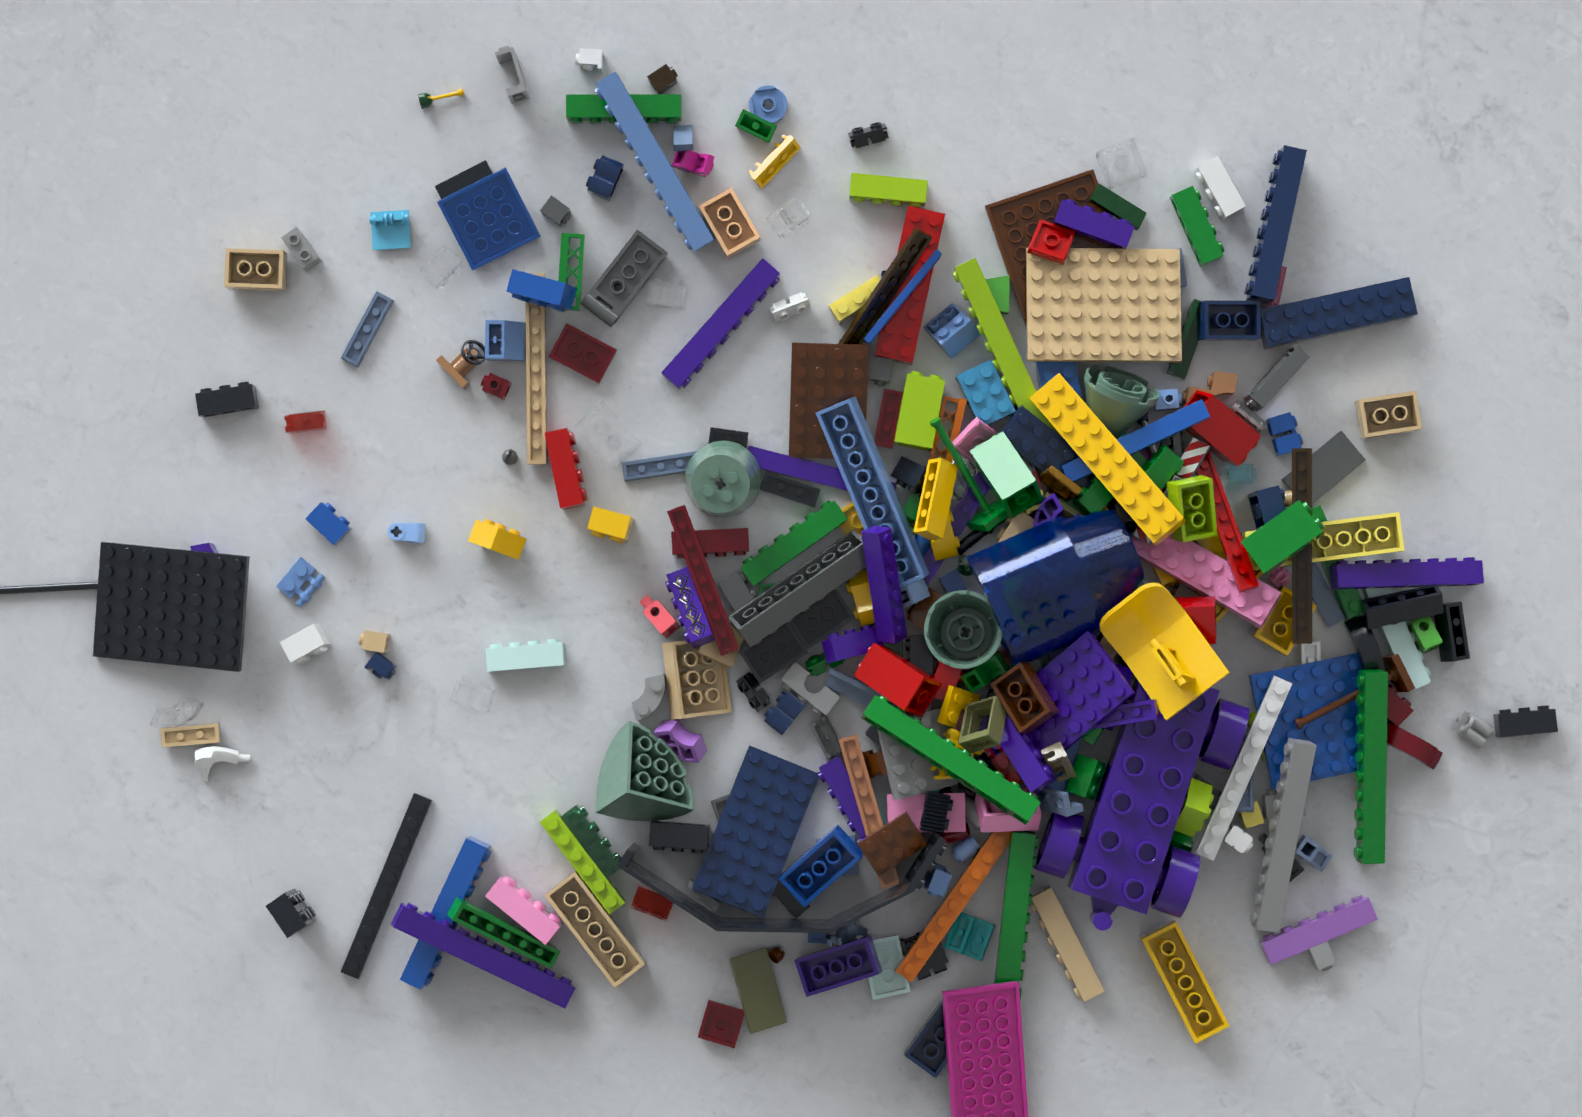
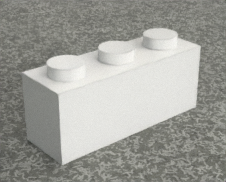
[1195,156,1246,220]

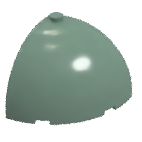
[596,721,694,821]

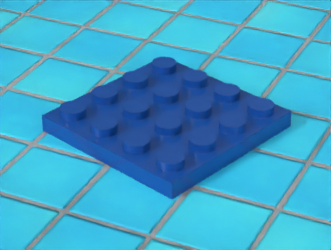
[437,167,540,271]

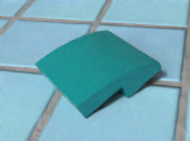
[944,912,996,961]

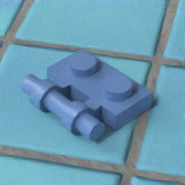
[276,557,326,607]

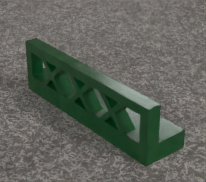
[1166,299,1200,380]

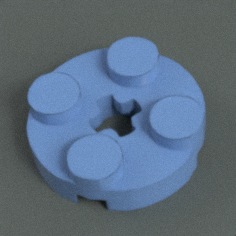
[749,86,787,124]

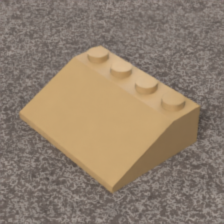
[662,640,732,720]

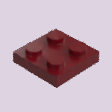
[697,1000,744,1048]

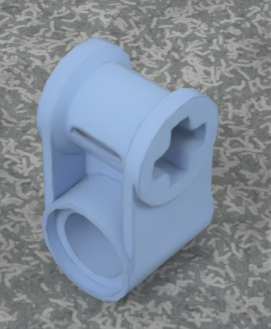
[388,523,425,543]

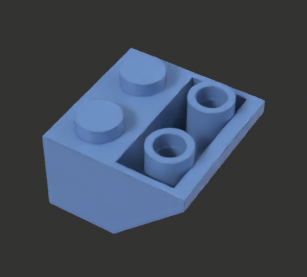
[923,303,980,359]
[485,320,526,361]

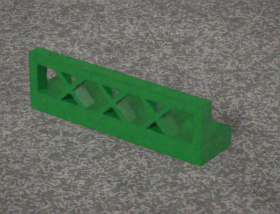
[558,233,585,312]

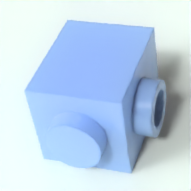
[1153,389,1182,411]

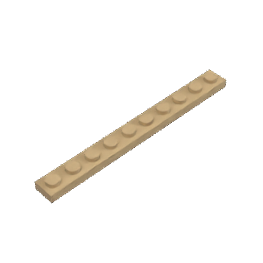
[525,273,547,465]

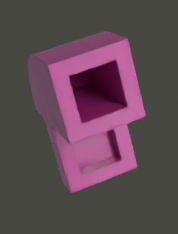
[672,150,715,177]

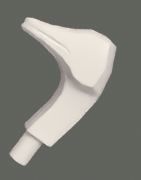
[194,746,250,782]

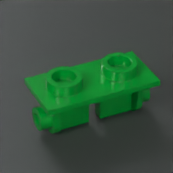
[805,653,846,677]

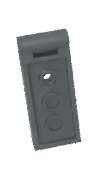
[580,230,668,327]

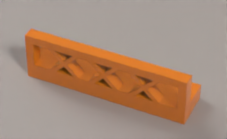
[929,396,967,463]

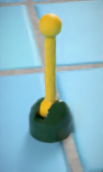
[418,89,464,109]

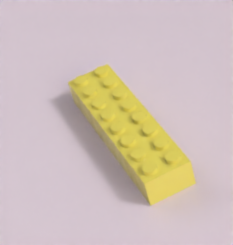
[1241,512,1405,571]

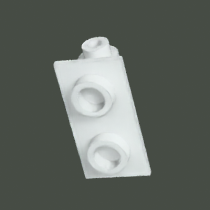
[770,292,811,322]

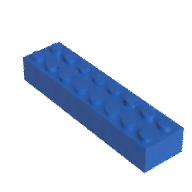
[400,836,492,990]

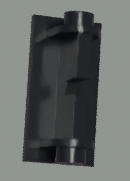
[848,122,889,148]
[736,672,770,713]

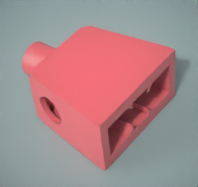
[640,595,681,639]

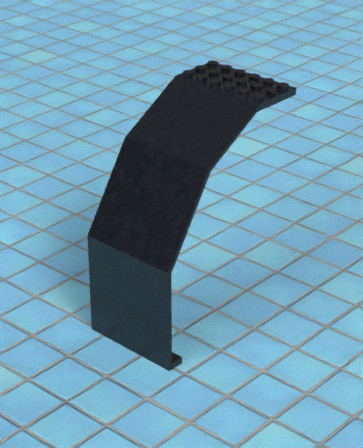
[617,832,947,933]

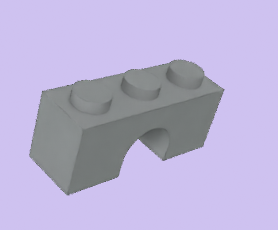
[781,662,840,716]

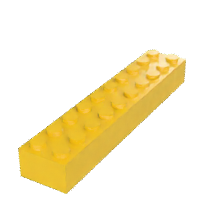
[1030,373,1186,546]

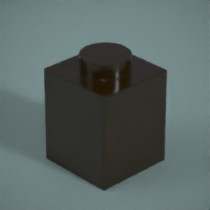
[647,64,678,94]

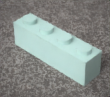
[485,639,565,672]

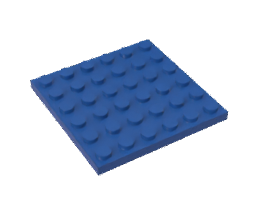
[1248,653,1362,789]

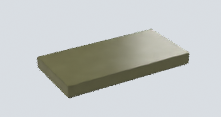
[729,948,787,1034]

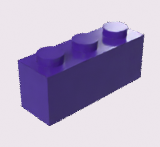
[821,624,884,664]

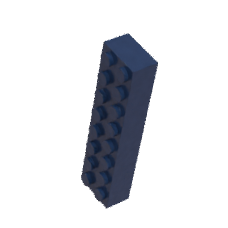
[1244,145,1307,305]
[1261,277,1418,349]

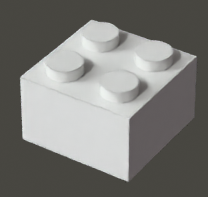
[280,624,331,664]

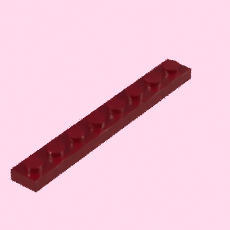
[667,505,739,656]

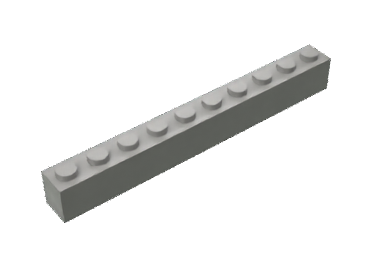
[1250,738,1317,933]

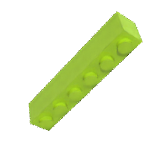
[539,809,626,915]

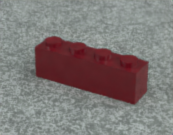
[671,528,750,559]

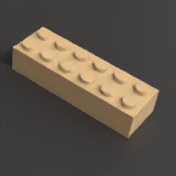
[544,871,646,988]

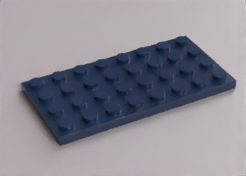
[692,745,819,918]

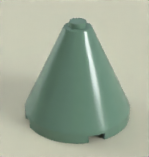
[1084,365,1160,439]

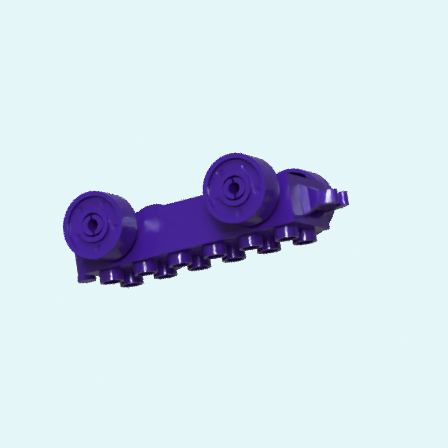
[1035,663,1249,931]

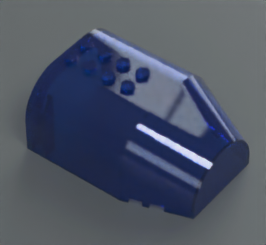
[966,509,1145,667]

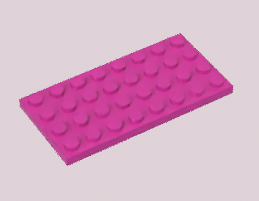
[942,981,1028,1117]

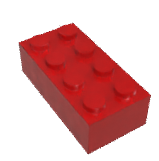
[544,428,588,510]

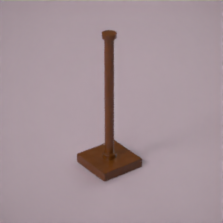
[1293,654,1415,730]

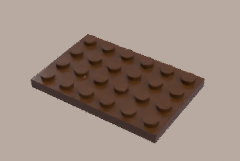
[789,342,869,459]

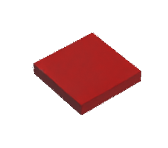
[1027,219,1076,265]

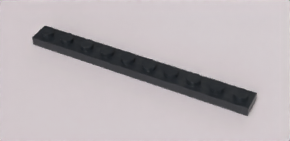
[341,793,432,979]

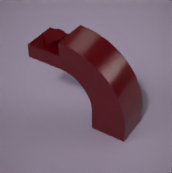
[1387,722,1443,770]

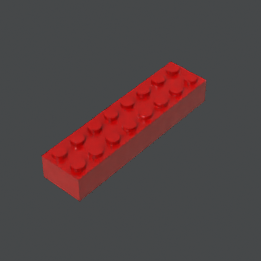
[875,206,945,366]

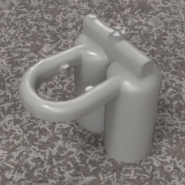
[1453,711,1494,749]

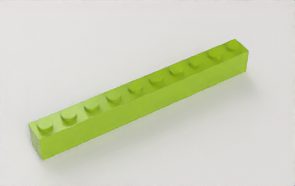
[952,258,1054,431]

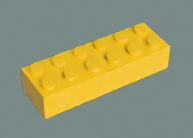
[1139,920,1230,1044]

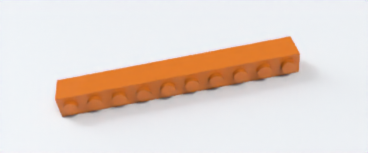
[894,831,1011,983]

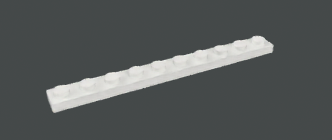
[1195,676,1292,861]

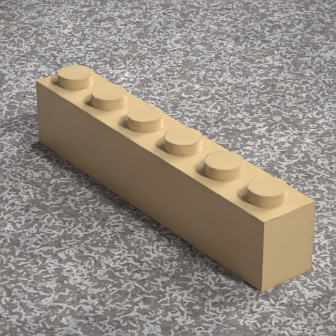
[1030,886,1105,1002]

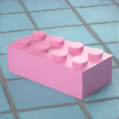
[485,875,563,945]

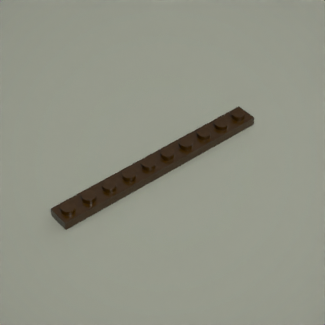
[1292,448,1312,644]

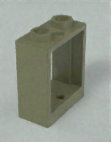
[958,696,1007,753]

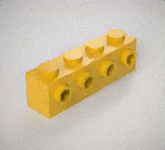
[913,458,958,540]

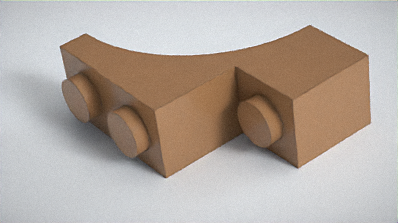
[1182,371,1237,406]

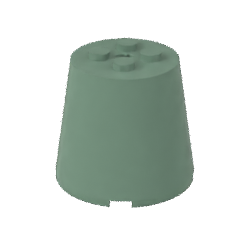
[685,441,762,517]
[924,590,1003,669]

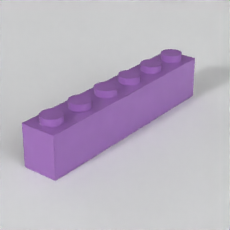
[1259,895,1378,965]

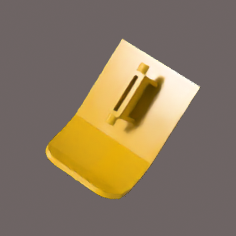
[1100,583,1230,720]

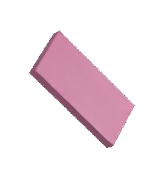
[887,792,966,833]

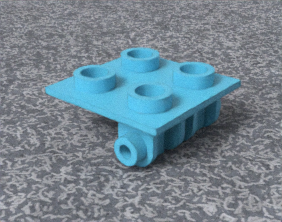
[369,210,411,250]

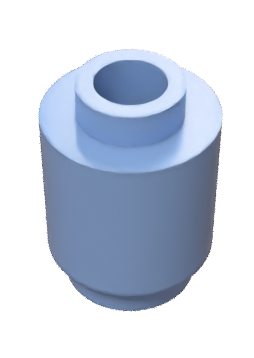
[951,836,981,863]

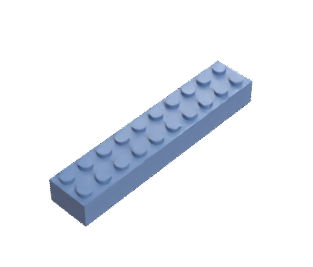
[594,72,715,251]
[816,396,930,587]

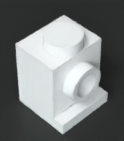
[575,48,604,73]

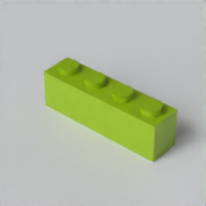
[849,173,928,208]

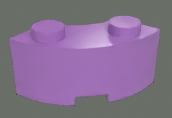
[653,719,707,763]

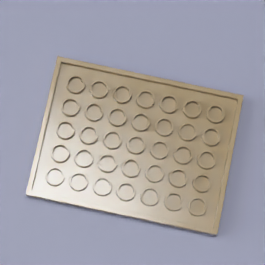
[1026,248,1182,363]

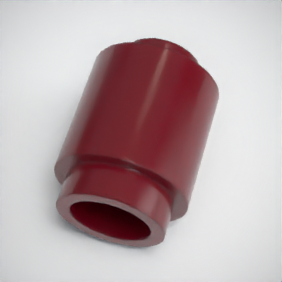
[941,822,970,844]

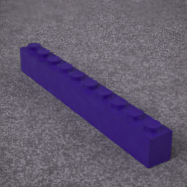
[391,902,576,1009]

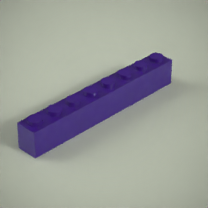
[661,258,780,389]
[1330,557,1484,590]

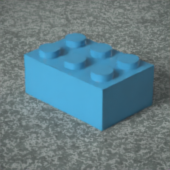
[955,360,1016,425]

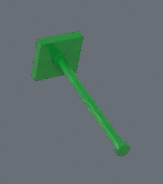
[930,417,1008,532]

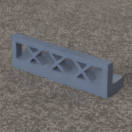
[825,668,898,708]
[1024,784,1084,817]

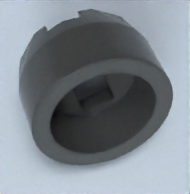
[502,449,518,465]

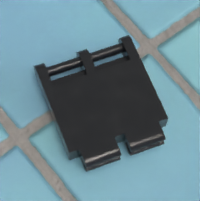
[899,932,949,981]

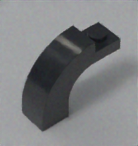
[1344,616,1385,671]

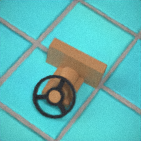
[436,340,486,390]

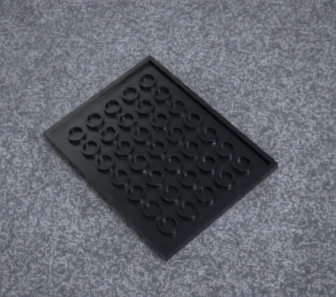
[93,542,250,672]

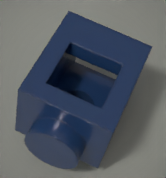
[364,652,396,680]

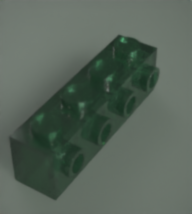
[561,804,621,879]

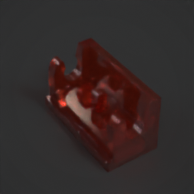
[284,410,327,434]
[631,886,673,921]

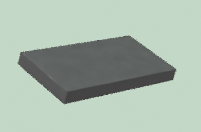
[1281,431,1366,504]

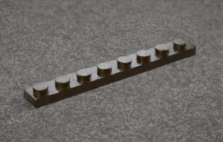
[838,227,932,344]

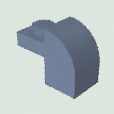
[1295,835,1333,872]

